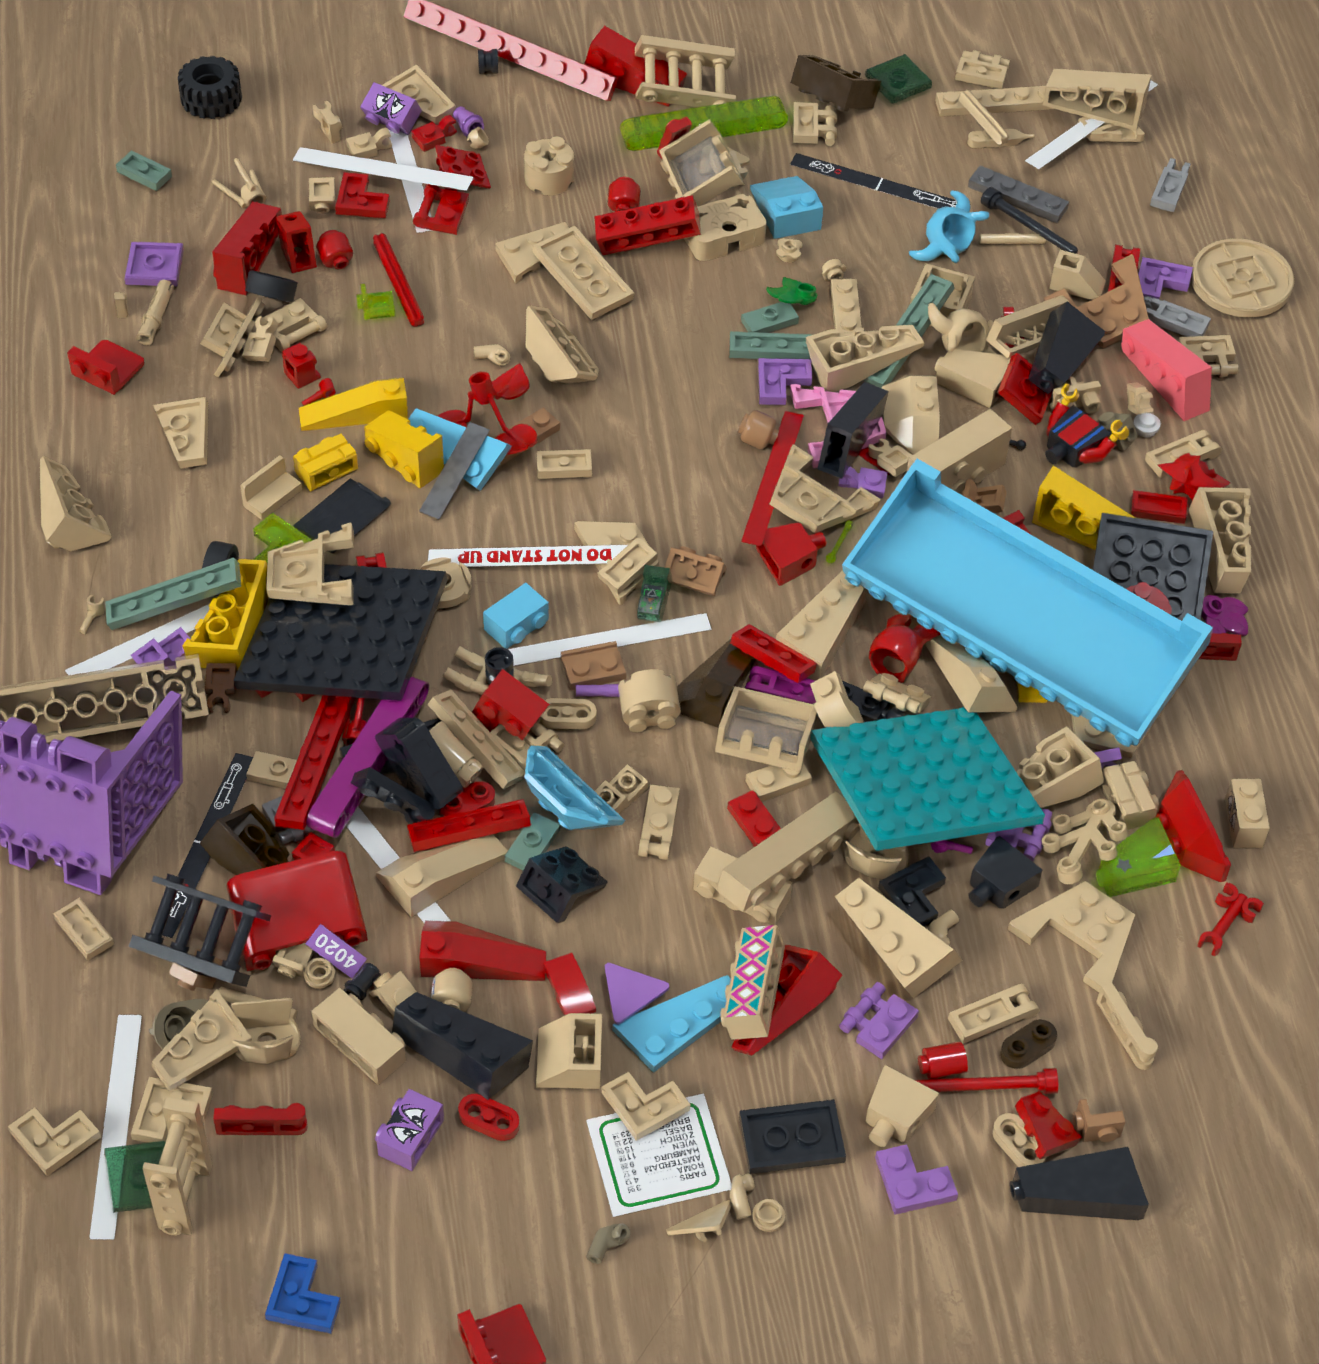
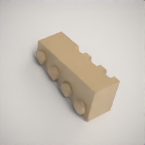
[1189,487,1251,593]
[776,570,867,681]
[835,878,963,998]

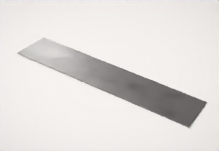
[419,422,490,519]

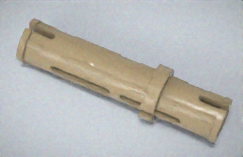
[136,280,174,345]

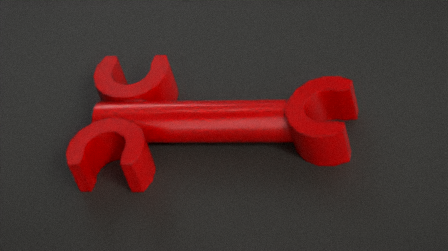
[1197,882,1264,956]

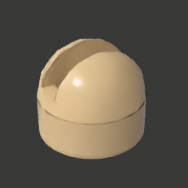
[467,127,489,149]

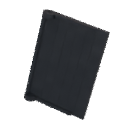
[293,478,391,554]

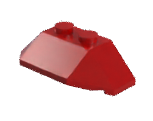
[1156,770,1231,882]

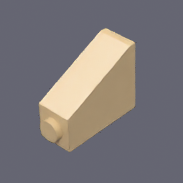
[934,349,1011,409]

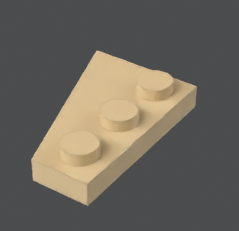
[495,222,569,283]

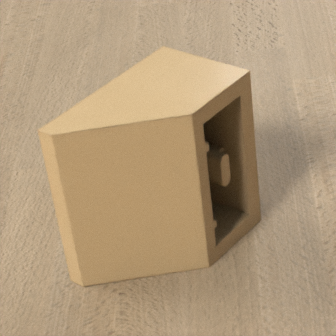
[536,1013,602,1089]

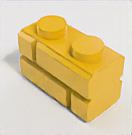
[293,433,358,492]

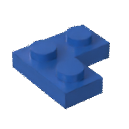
[265,1253,341,1334]

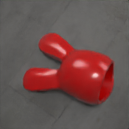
[869,614,941,683]

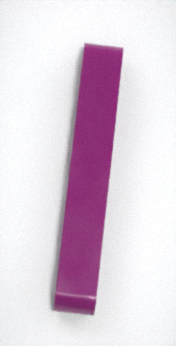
[307,677,429,838]

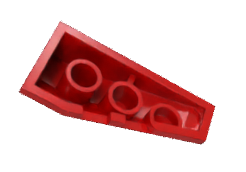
[419,920,547,981]
[731,944,843,1056]

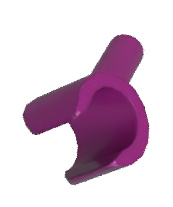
[930,839,973,854]

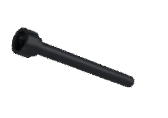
[981,187,1078,254]

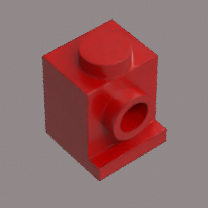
[282,343,321,389]

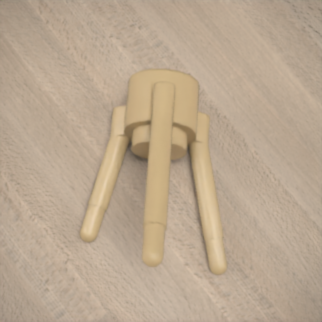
[212,158,267,208]

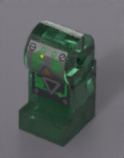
[637,565,673,622]

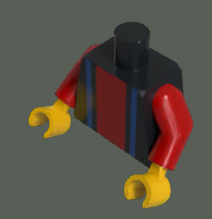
[1045,384,1129,468]

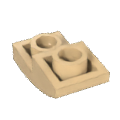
[595,764,650,814]

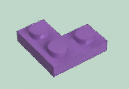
[1138,257,1193,299]
[758,358,812,405]
[875,1145,958,1215]

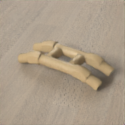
[442,646,552,695]

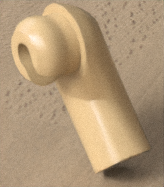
[473,344,510,366]
[928,909,959,945]
[730,1174,755,1220]

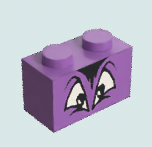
[360,82,422,135]
[375,1089,444,1171]

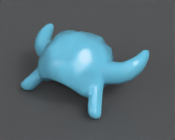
[909,190,989,263]

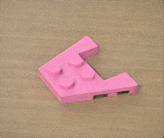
[790,384,886,468]

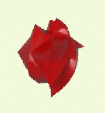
[1158,452,1231,501]

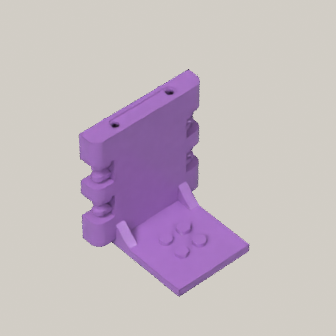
[0,691,183,895]

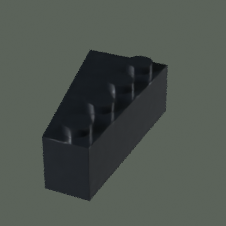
[392,992,533,1100]

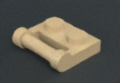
[263,298,327,352]

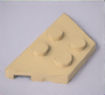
[574,521,659,605]

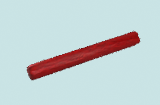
[373,233,424,327]

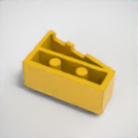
[364,410,444,489]

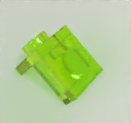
[356,284,396,320]

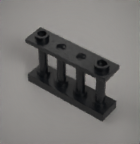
[129,873,271,987]

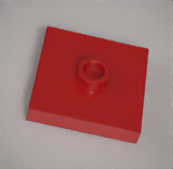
[997,353,1053,425]

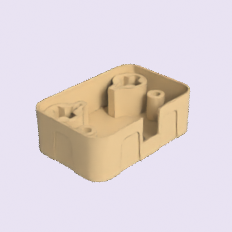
[684,194,766,261]

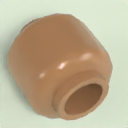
[737,410,779,450]

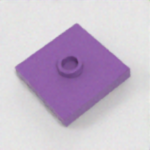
[125,242,184,286]

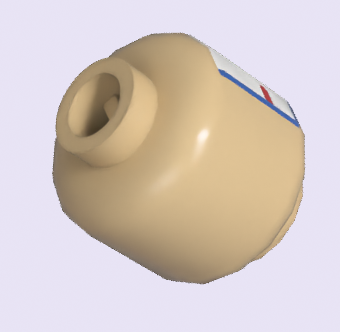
[431,968,473,1012]

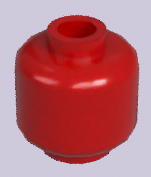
[607,177,641,212]
[316,230,354,270]

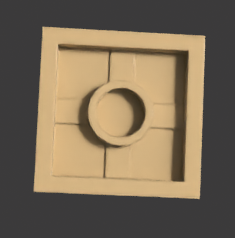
[910,264,975,326]

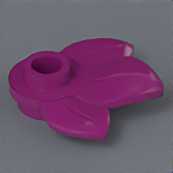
[1201,595,1248,636]

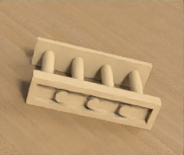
[635,35,736,112]
[142,1096,212,1235]

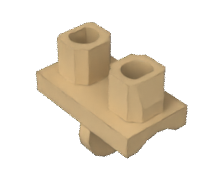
[1050,376,1101,414]

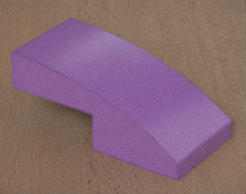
[131,627,191,667]

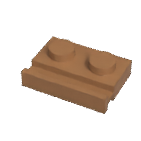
[561,641,626,691]

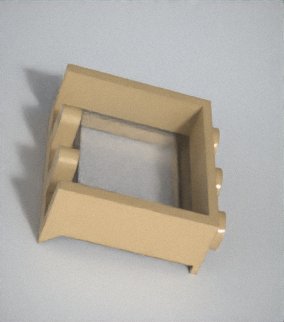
[659,119,745,207]
[715,686,818,772]

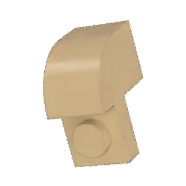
[810,671,863,728]

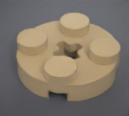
[421,557,472,610]

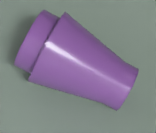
[453,107,484,137]

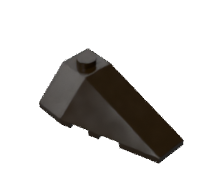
[200,804,290,875]

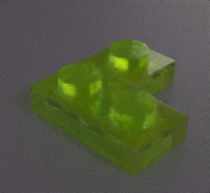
[253,512,312,564]

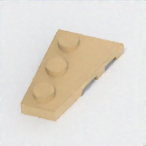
[382,65,456,124]
[153,397,208,468]
[152,989,252,1091]

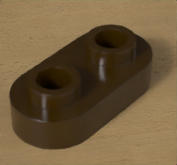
[1000,1019,1057,1069]

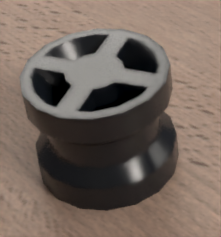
[478,49,498,74]

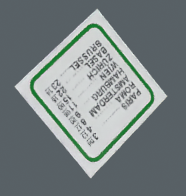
[586,1094,732,1217]

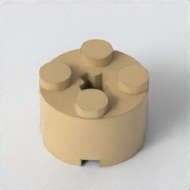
[524,136,574,195]
[618,669,681,732]

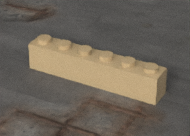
[716,792,860,912]

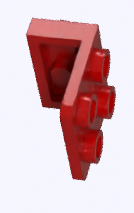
[67,340,145,395]

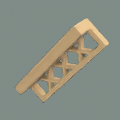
[986,295,1069,359]

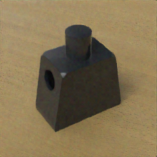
[968,836,1043,909]

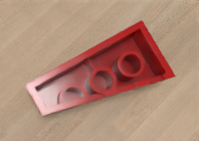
[584,25,688,107]
[212,202,282,296]

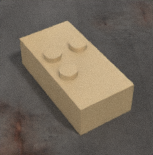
[906,409,1012,494]

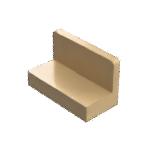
[241,455,302,521]

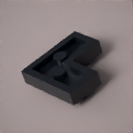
[878,856,946,926]

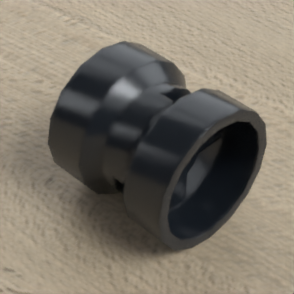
[484,647,514,684]

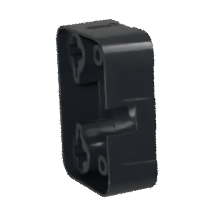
[375,718,463,809]

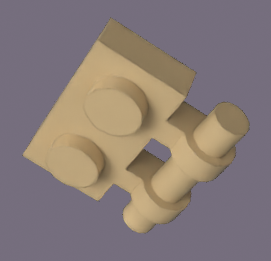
[955,50,1011,89]
[793,102,837,146]
[1178,335,1238,377]
[863,673,931,714]
[490,720,564,771]

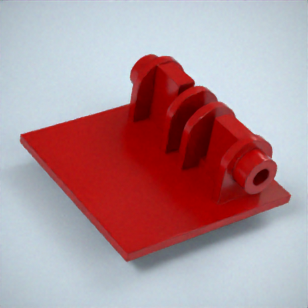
[435,145,491,191]

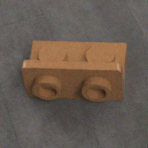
[661,546,727,597]

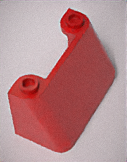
[226,851,368,972]

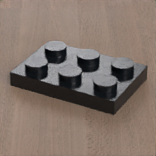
[739,1099,846,1174]

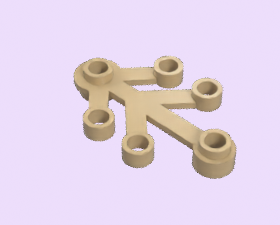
[1042,799,1128,884]

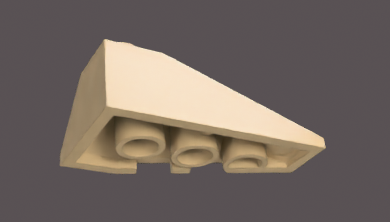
[40,456,112,551]
[1016,727,1104,808]
[376,834,508,917]

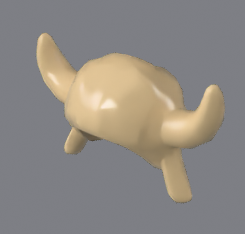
[928,303,996,354]

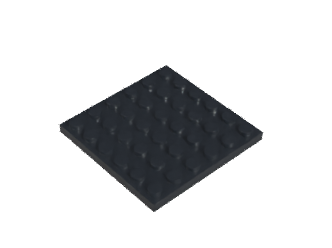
[233,564,448,701]

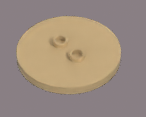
[1191,239,1294,317]

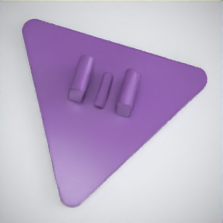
[605,963,669,1025]

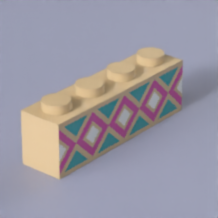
[721,925,785,1040]

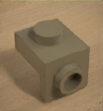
[1096,412,1138,451]

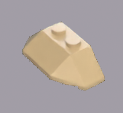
[526,306,599,383]
[882,375,940,455]

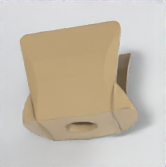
[845,823,909,879]
[231,998,300,1064]

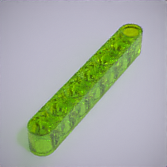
[619,96,789,151]

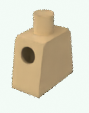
[866,1065,939,1147]

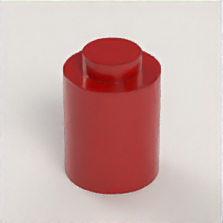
[918,1041,968,1079]

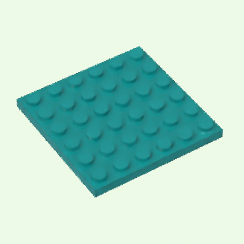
[810,707,1045,851]

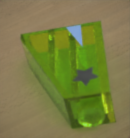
[1096,817,1181,897]

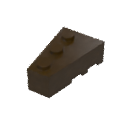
[790,55,882,111]

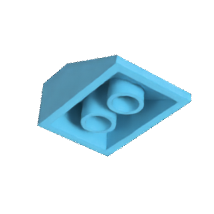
[750,176,823,239]

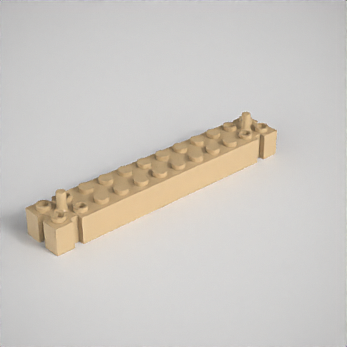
[0,654,209,742]

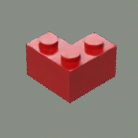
[472,669,550,740]

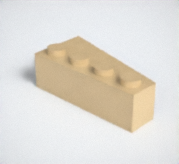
[1043,69,1152,130]

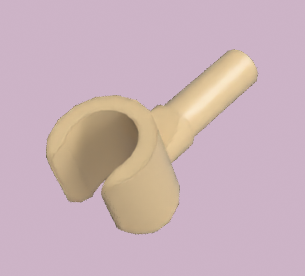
[79,595,105,634]

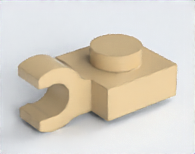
[313,101,342,144]
[346,128,392,159]

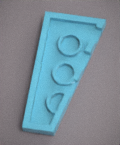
[408,408,512,491]

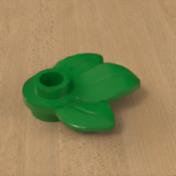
[766,277,818,305]

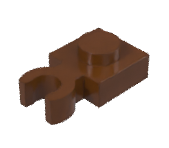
[205,663,237,713]

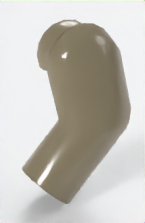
[586,1224,631,1264]

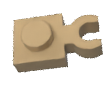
[242,316,278,362]
[1127,382,1153,414]
[868,438,912,477]

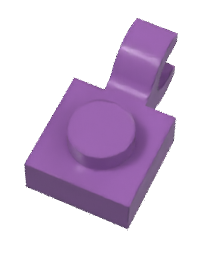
[838,467,887,498]

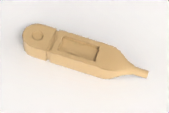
[967,129,1034,148]

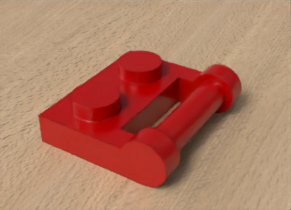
[413,184,469,235]

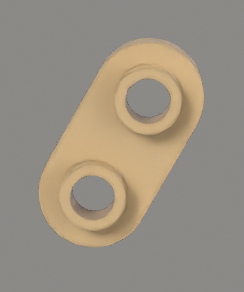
[539,698,597,729]
[993,1113,1046,1167]

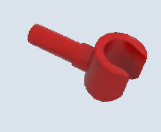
[301,378,336,406]

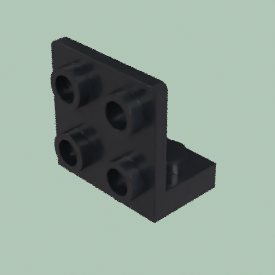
[516,846,607,923]

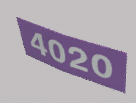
[306,924,367,978]

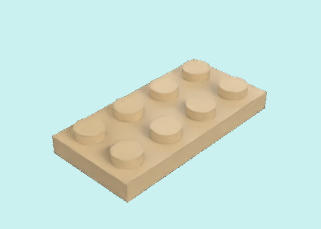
[532,226,634,320]

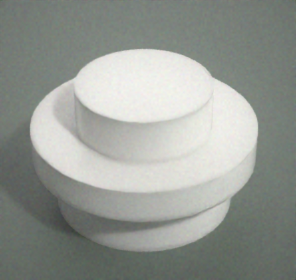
[1133,413,1161,438]

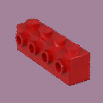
[594,195,701,256]

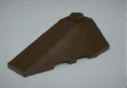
[677,639,756,728]

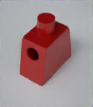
[276,211,317,273]
[756,523,826,586]

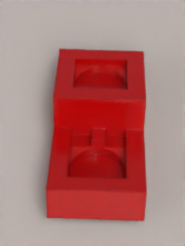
[543,953,596,1016]

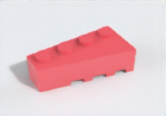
[1121,319,1212,421]

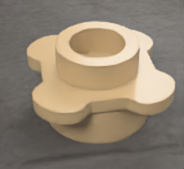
[776,238,802,262]

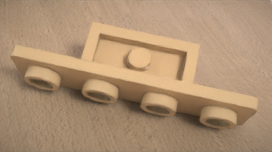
[200,295,265,377]

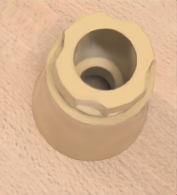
[429,721,484,788]

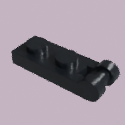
[351,767,435,824]

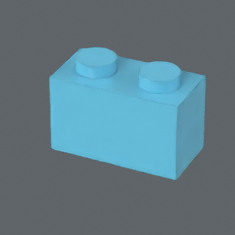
[483,583,549,649]

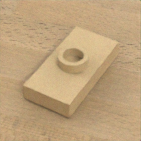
[246,751,297,789]
[53,897,114,961]

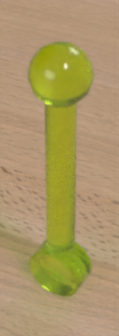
[826,520,853,564]

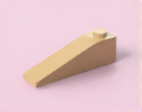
[806,325,924,392]
[925,635,1018,712]

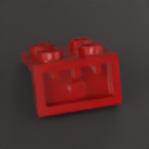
[457,1304,546,1364]

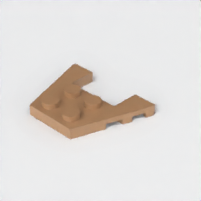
[1044,254,1149,349]

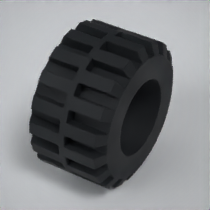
[178,56,242,119]

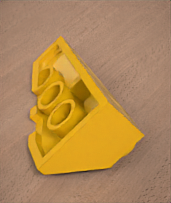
[299,377,408,431]

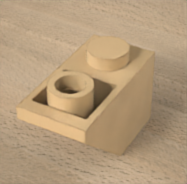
[1049,250,1106,300]

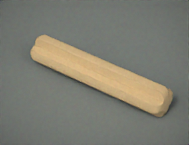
[959,90,1009,145]

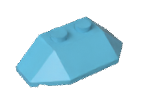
[524,745,625,830]

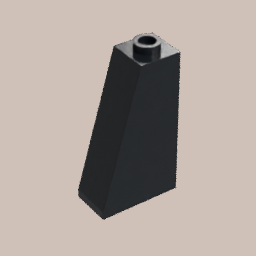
[1028,301,1105,394]
[818,382,889,479]
[1009,1147,1149,1220]

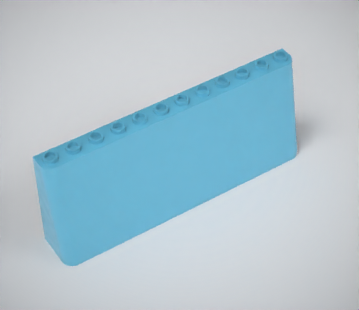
[842,458,1213,747]

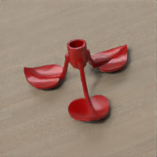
[437,363,538,455]

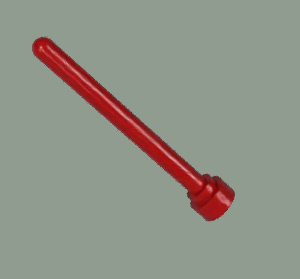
[915,1068,1059,1094]

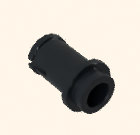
[343,963,381,1001]

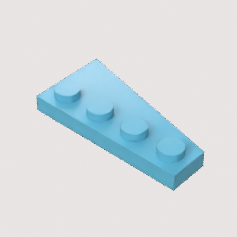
[612,975,731,1073]

